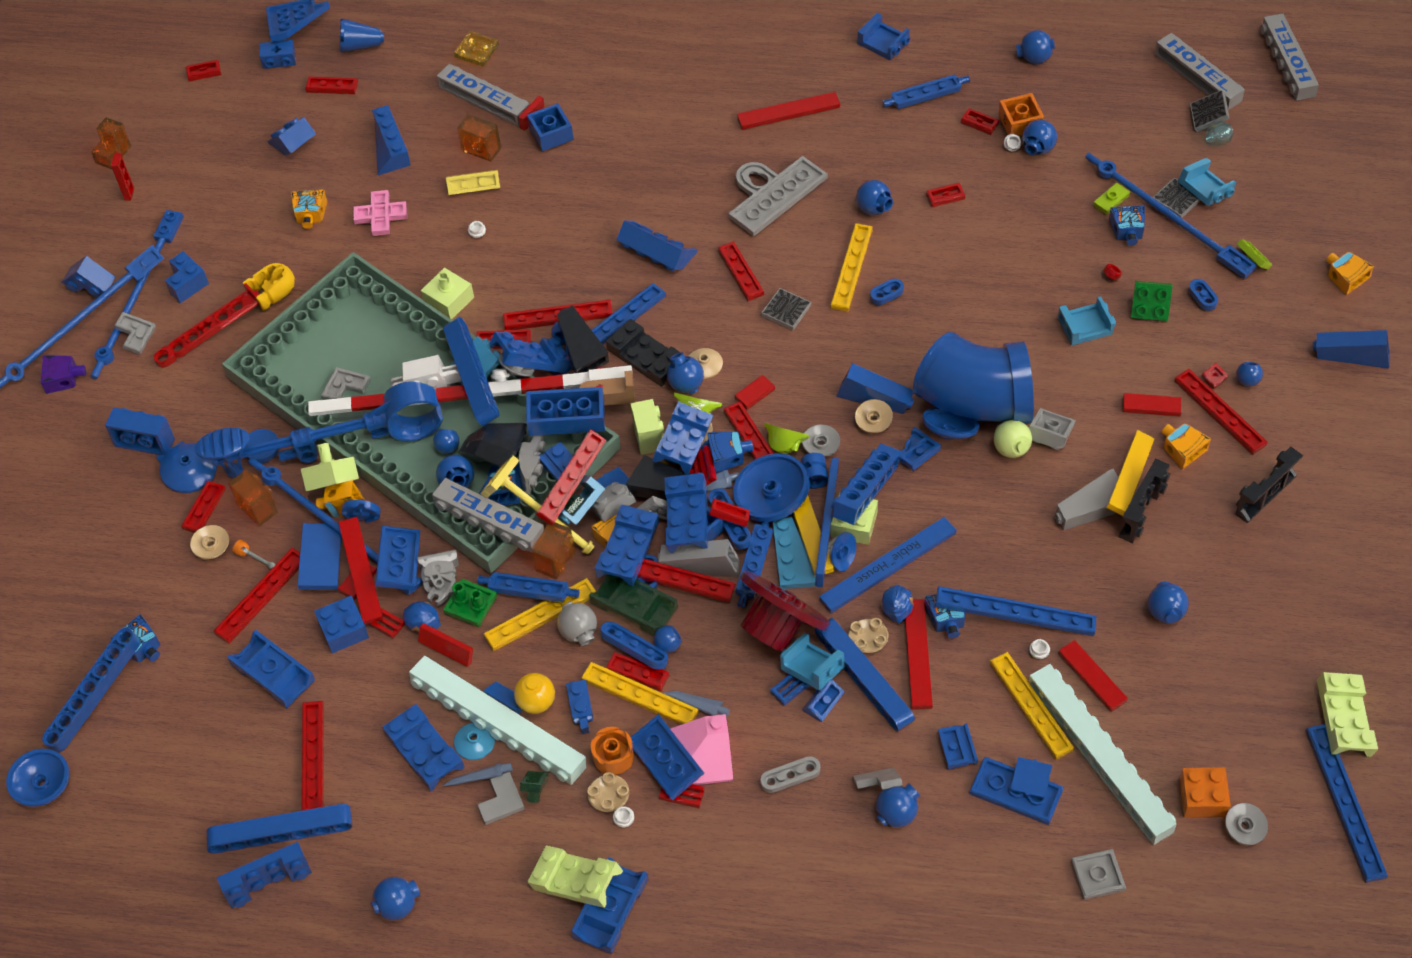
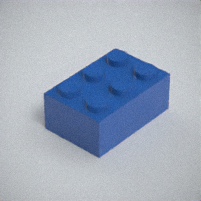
[105,408,175,455]

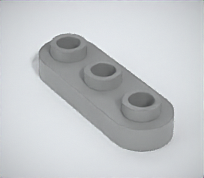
[760,756,820,793]

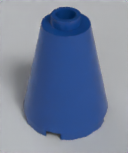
[340,19,384,52]

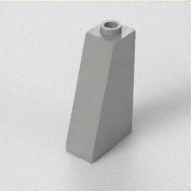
[1055,469,1118,530]
[658,539,740,577]

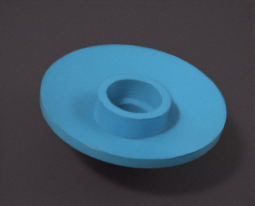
[454,723,495,760]

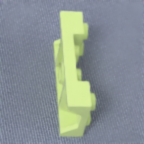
[1317,672,1378,757]
[528,845,623,908]

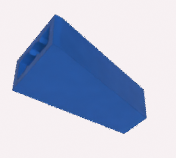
[1313,330,1390,368]
[836,363,914,414]

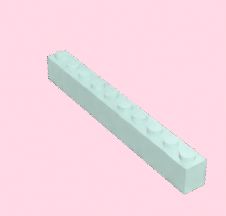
[409,656,586,785]
[1029,664,1177,845]

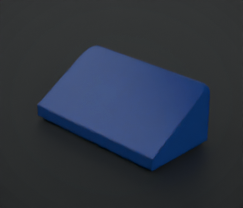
[802,679,845,722]
[483,681,522,714]

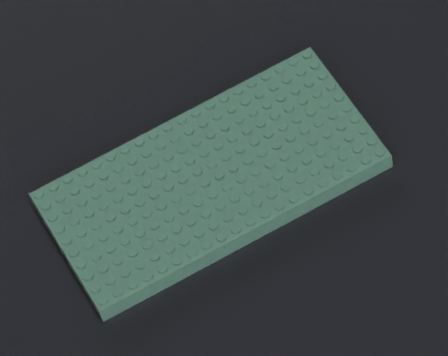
[222,252,621,574]

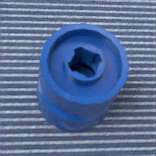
[801,453,829,489]

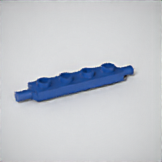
[882,74,970,109]
[735,522,774,608]
[477,572,580,602]

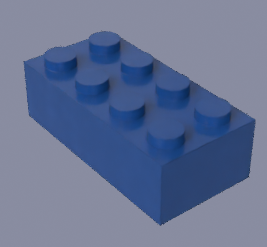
[526,387,605,436]

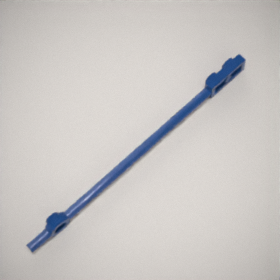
[1085,152,1257,279]
[90,210,184,380]
[0,245,164,388]
[248,457,423,595]

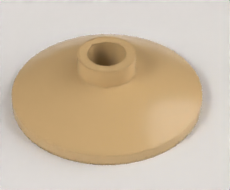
[689,348,723,379]
[855,399,893,433]
[190,525,229,559]

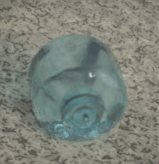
[1206,121,1234,147]

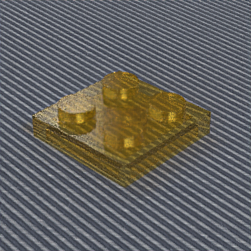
[454,31,499,67]

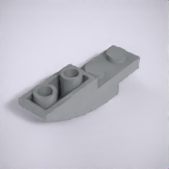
[519,435,546,494]

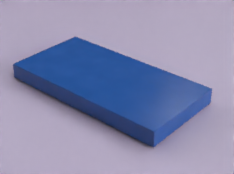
[298,523,342,590]
[375,526,420,591]
[631,714,705,800]
[969,757,1064,825]

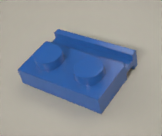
[538,442,573,482]
[938,723,978,769]

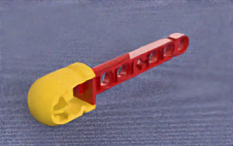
[154,263,295,368]

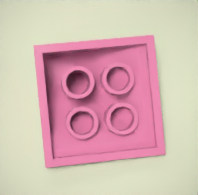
[671,714,733,785]

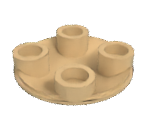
[848,618,889,653]
[587,772,630,812]

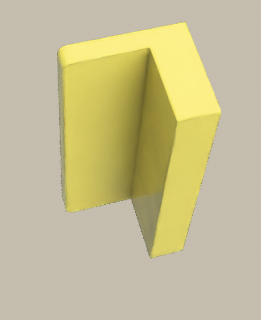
[446,169,500,195]

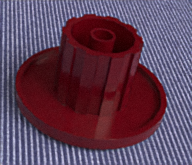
[740,570,831,652]

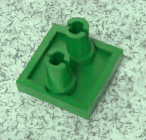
[1131,281,1173,321]
[443,579,497,627]

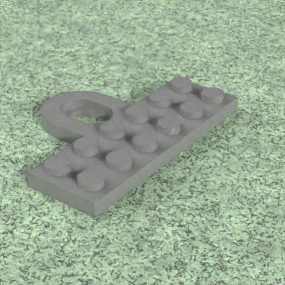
[729,156,828,237]

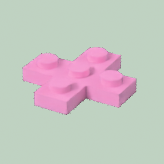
[354,190,407,236]

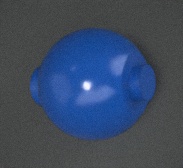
[1016,30,1055,64]
[1022,120,1057,155]
[856,180,893,215]
[667,352,704,394]
[436,455,474,488]
[1148,581,1189,623]
[876,783,920,828]
[371,877,420,921]

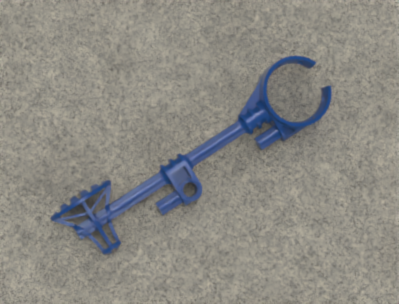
[195,382,443,478]

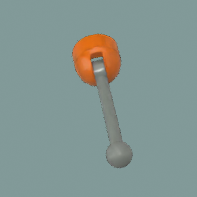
[232,539,276,569]

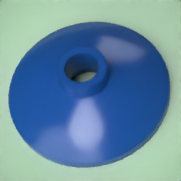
[831,532,856,571]

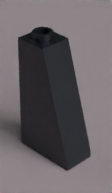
[557,305,609,373]
[626,455,707,501]

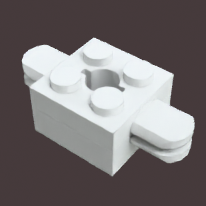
[390,355,462,388]

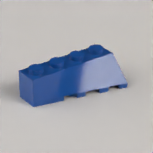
[372,105,411,176]
[616,220,698,271]

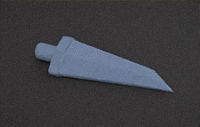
[706,470,739,492]
[663,691,730,717]
[443,763,513,786]

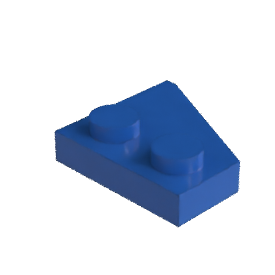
[900,427,941,471]

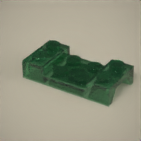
[589,574,678,636]

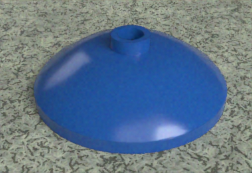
[922,408,979,440]
[159,443,217,493]
[6,749,70,807]

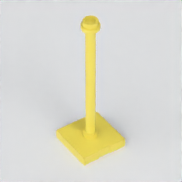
[480,456,595,555]

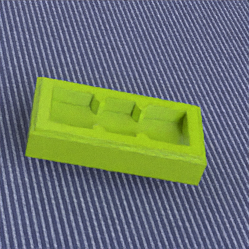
[1093,183,1130,215]
[1237,239,1272,270]

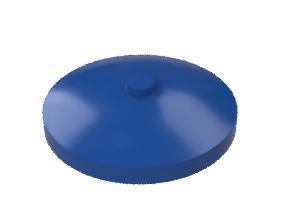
[733,454,810,522]

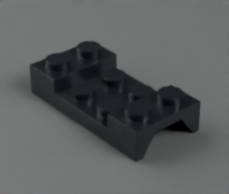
[606,319,685,387]
[1235,446,1303,523]
[1118,458,1171,544]

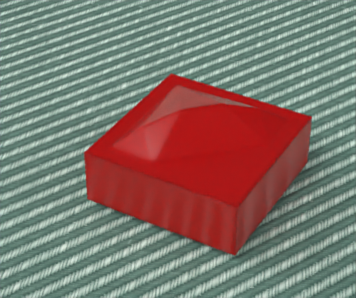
[1201,363,1229,389]

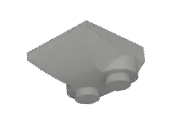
[1029,408,1076,449]
[590,482,636,522]

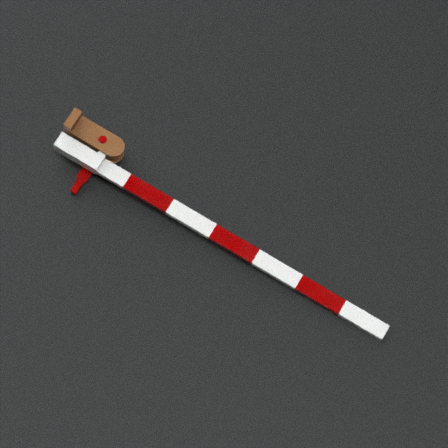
[308,365,635,416]

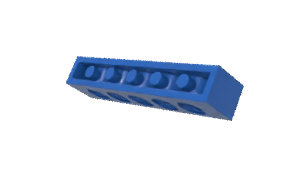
[832,443,902,525]

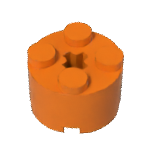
[591,726,634,775]

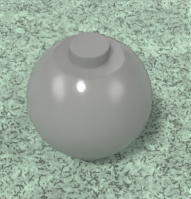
[557,602,597,647]

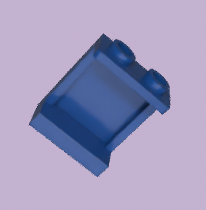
[857,13,910,60]

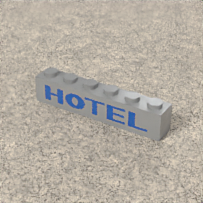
[1260,14,1319,101]
[1155,33,1245,110]
[437,64,529,127]
[432,478,545,553]

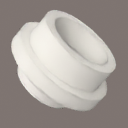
[1004,134,1021,152]
[468,221,486,238]
[491,369,510,382]
[1029,639,1050,659]
[613,807,634,828]

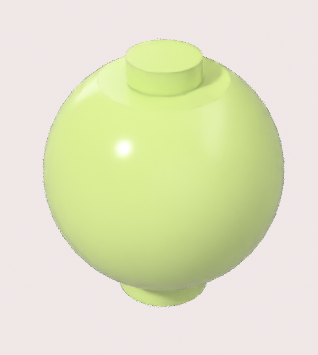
[994,420,1032,458]

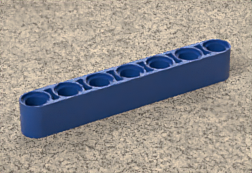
[443,317,500,426]
[814,618,915,731]
[42,628,140,752]
[206,804,352,853]

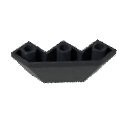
[458,423,527,469]

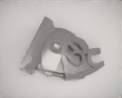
[417,550,459,606]

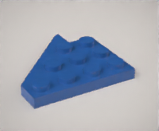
[266,0,330,42]

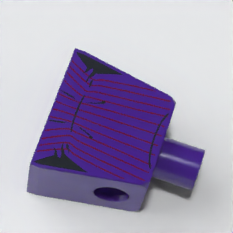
[41,355,86,394]

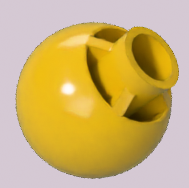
[514,673,555,714]

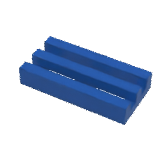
[770,674,810,706]

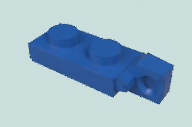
[566,679,593,734]

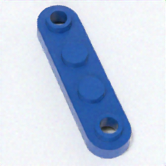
[708,488,752,549]
[600,622,668,669]

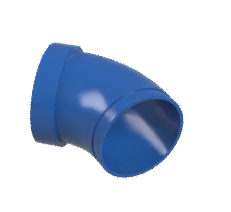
[913,332,1034,424]

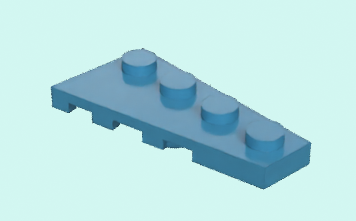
[773,517,816,589]

